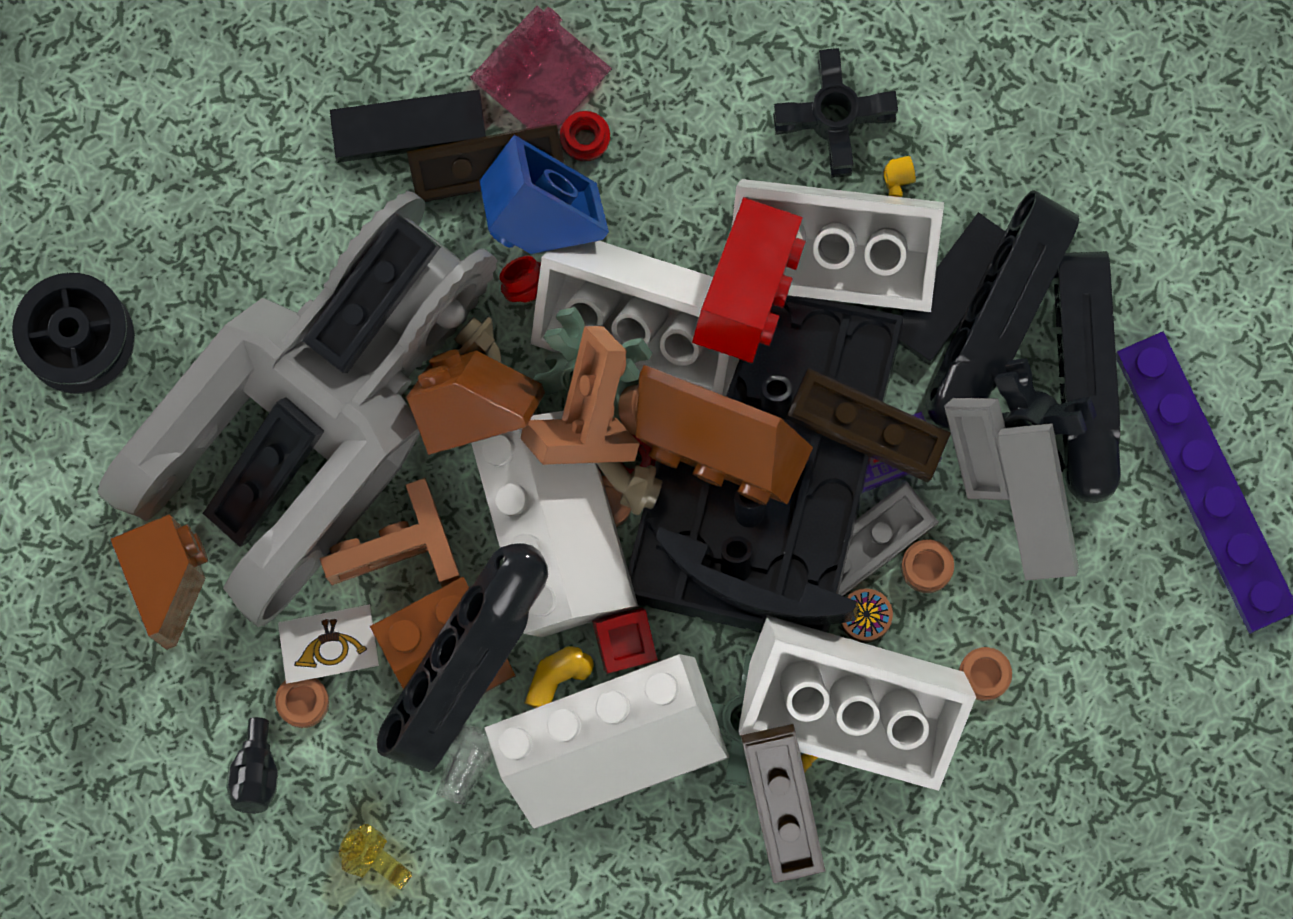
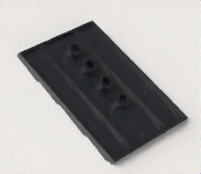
[628,275,903,633]

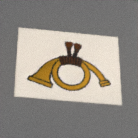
[278,604,379,684]

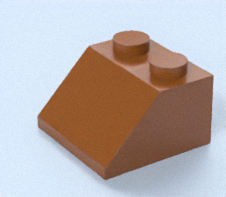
[406,350,545,455]
[110,514,208,650]
[370,577,516,693]

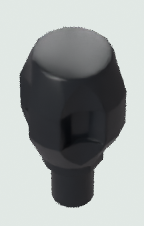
[226,717,278,814]

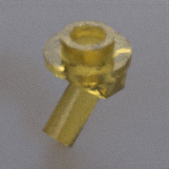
[339,824,412,889]

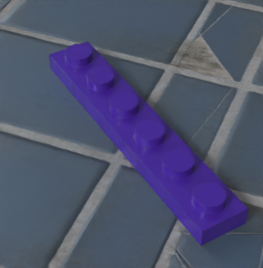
[1116,331,1293,634]

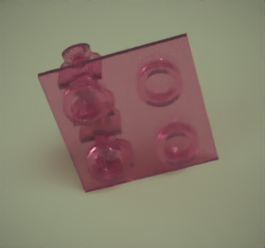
[470,6,612,128]

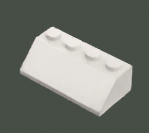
[732,179,944,312]
[530,241,739,396]
[471,411,639,637]
[738,615,976,791]
[484,654,729,828]

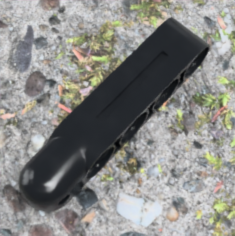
[926,190,1080,431]
[1054,251,1121,503]
[377,543,548,772]

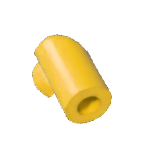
[524,646,594,708]

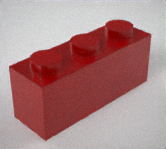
[692,197,806,363]

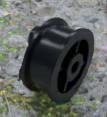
[12,273,135,394]

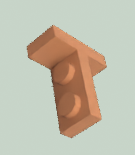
[520,326,639,465]
[319,478,461,587]

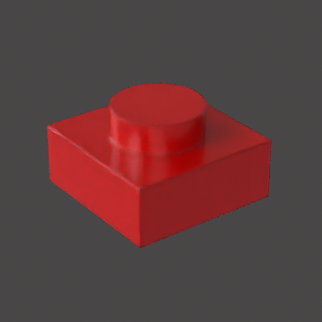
[592,608,658,674]

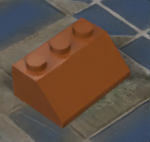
[636,365,813,505]

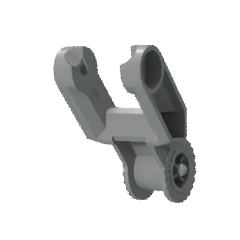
[97,191,498,628]

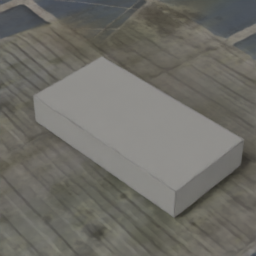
[944,398,1010,500]

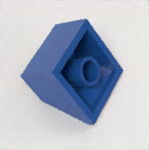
[480,135,609,254]

